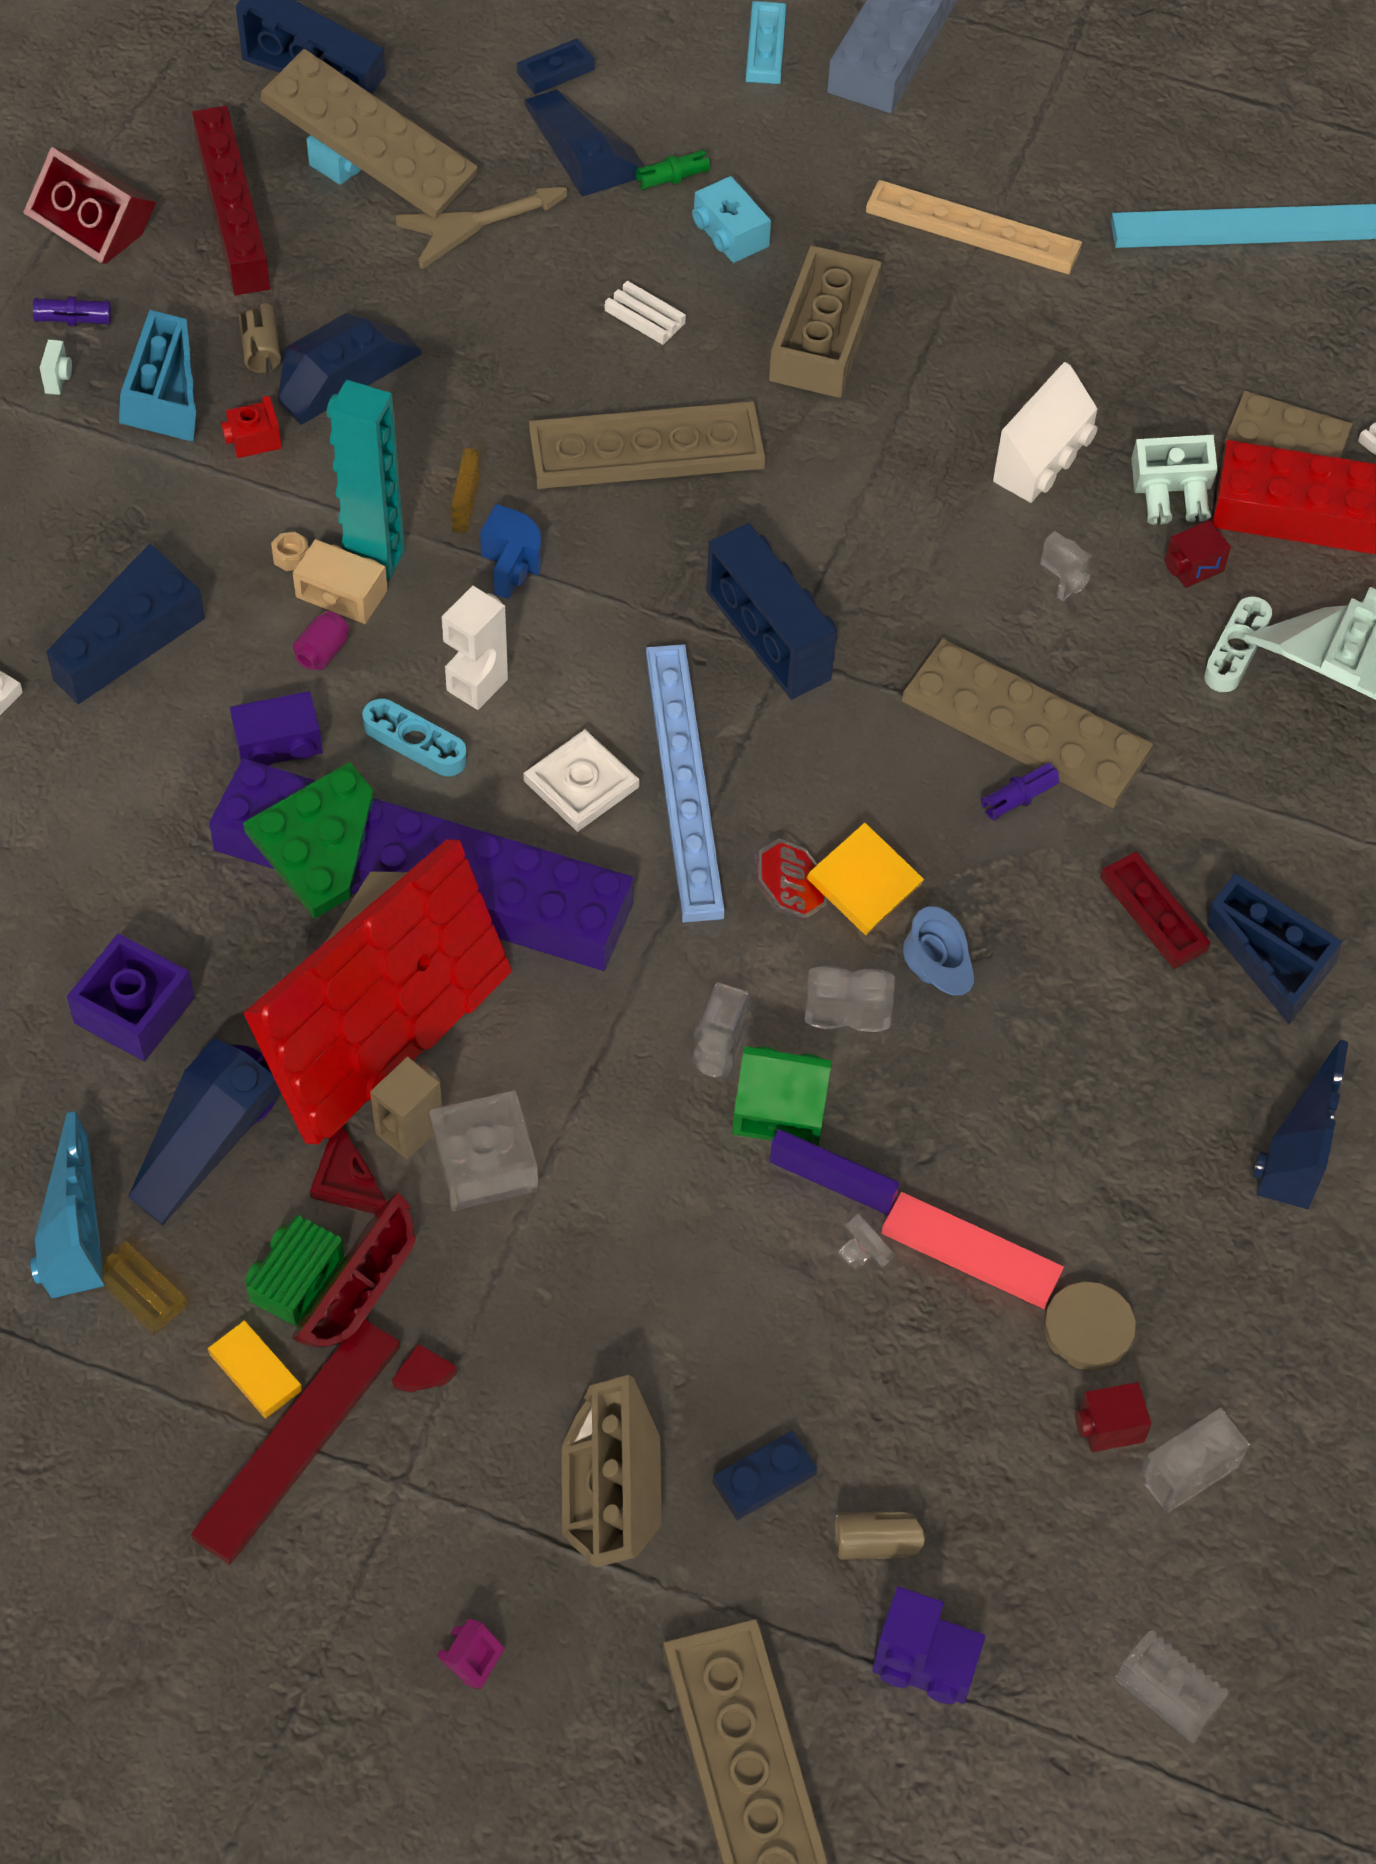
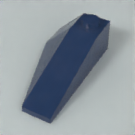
[524,90,644,197]
[128,1038,281,1226]
[1252,1040,1348,1209]

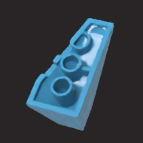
[30,1111,105,1298]

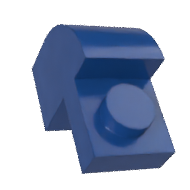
[480,504,542,599]

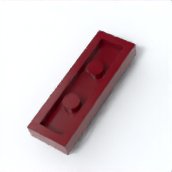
[1100,852,1211,969]

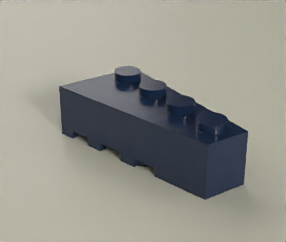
[236,0,386,94]
[46,543,205,704]

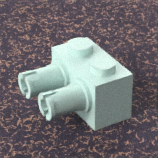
[1131,435,1217,525]

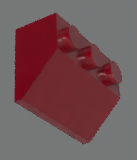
[23,146,156,264]

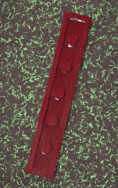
[191,1320,400,1565]

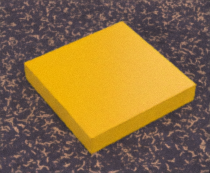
[807,822,924,935]

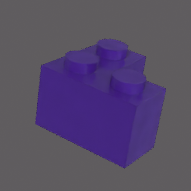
[872,1586,986,1704]

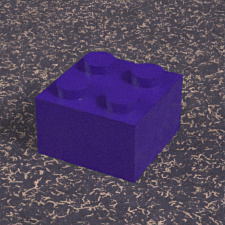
[66,933,195,1062]

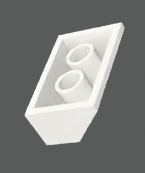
[993,362,1097,503]

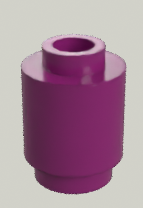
[293,611,350,670]

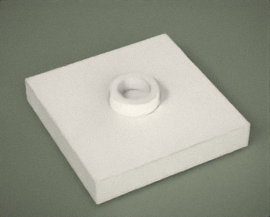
[523,729,639,832]

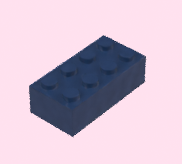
[706,523,837,700]

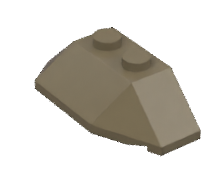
[562,1375,662,1567]

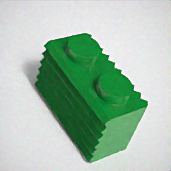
[245,1215,345,1327]

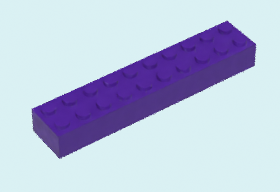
[209,758,634,971]

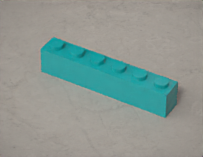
[327,380,405,580]

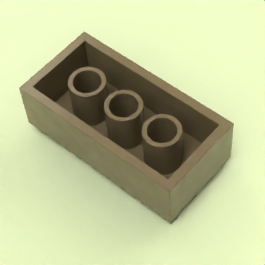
[769,245,882,398]

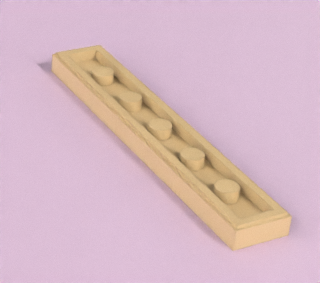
[866,180,1082,275]

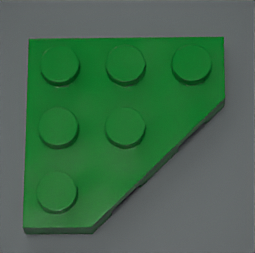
[243,762,374,919]

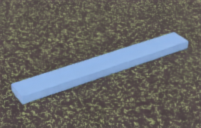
[646,644,724,923]

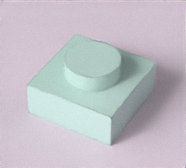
[40,339,72,395]

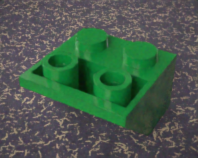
[732,1046,832,1146]

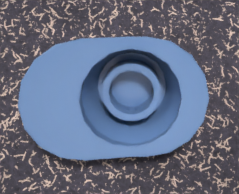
[903,906,974,996]

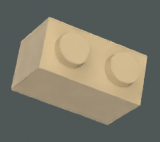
[293,539,388,624]

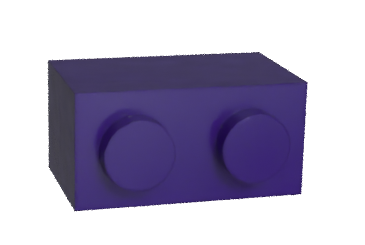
[230,691,323,766]

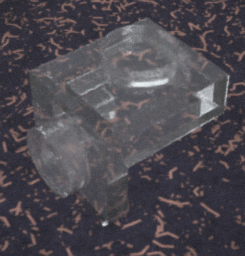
[1040,531,1091,601]

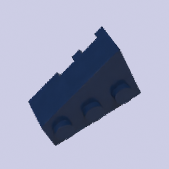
[1207,873,1343,1025]

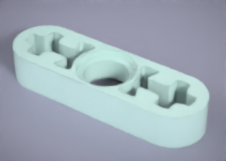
[1204,597,1272,692]

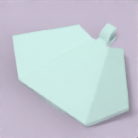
[1243,587,1376,700]

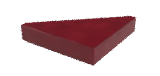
[310,1125,387,1214]

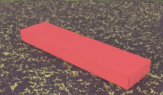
[881,1192,1064,1309]

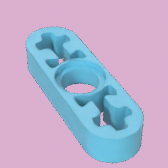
[362,699,467,776]

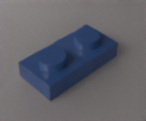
[517,38,595,94]
[712,1431,817,1520]

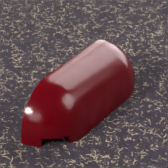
[292,1192,416,1348]

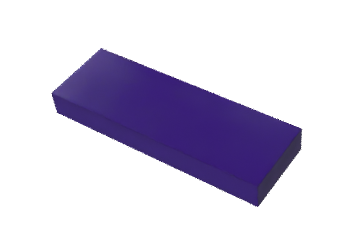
[770,1129,900,1215]

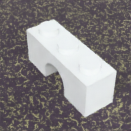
[442,586,508,710]

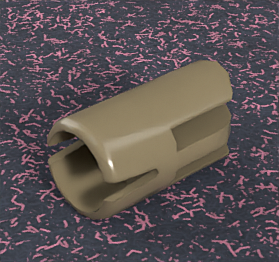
[238,303,281,373]
[835,1511,925,1560]

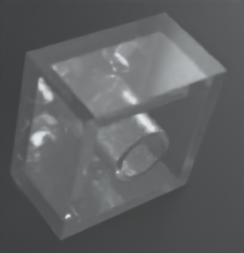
[429,1090,538,1212]

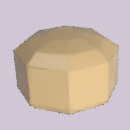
[271,532,309,571]

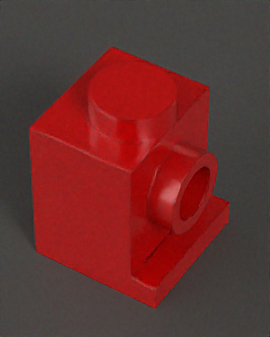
[220,396,282,458]

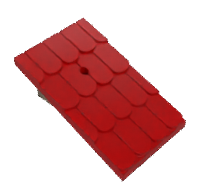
[243,839,512,1145]

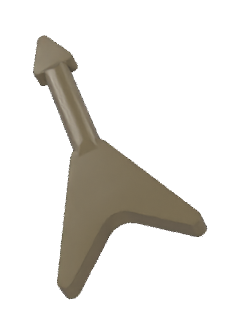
[395,187,567,269]

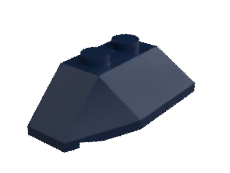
[278,313,421,425]

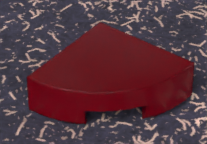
[392,1344,457,1392]

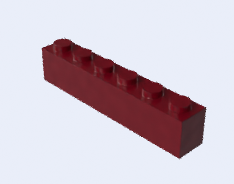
[192,105,270,296]

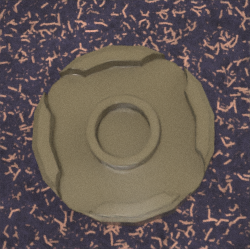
[1044,1281,1136,1371]

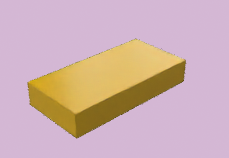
[208,1320,302,1419]

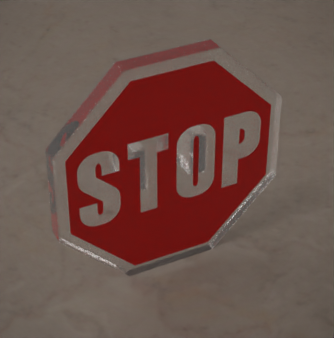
[755,838,827,921]

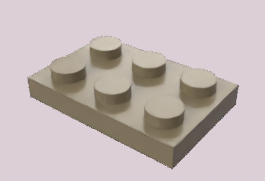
[1221,390,1353,458]

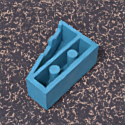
[119,310,196,442]

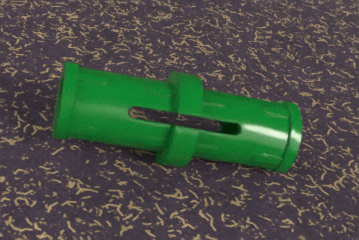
[635,149,710,191]

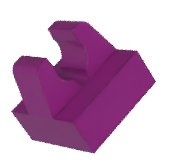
[437,1619,505,1690]

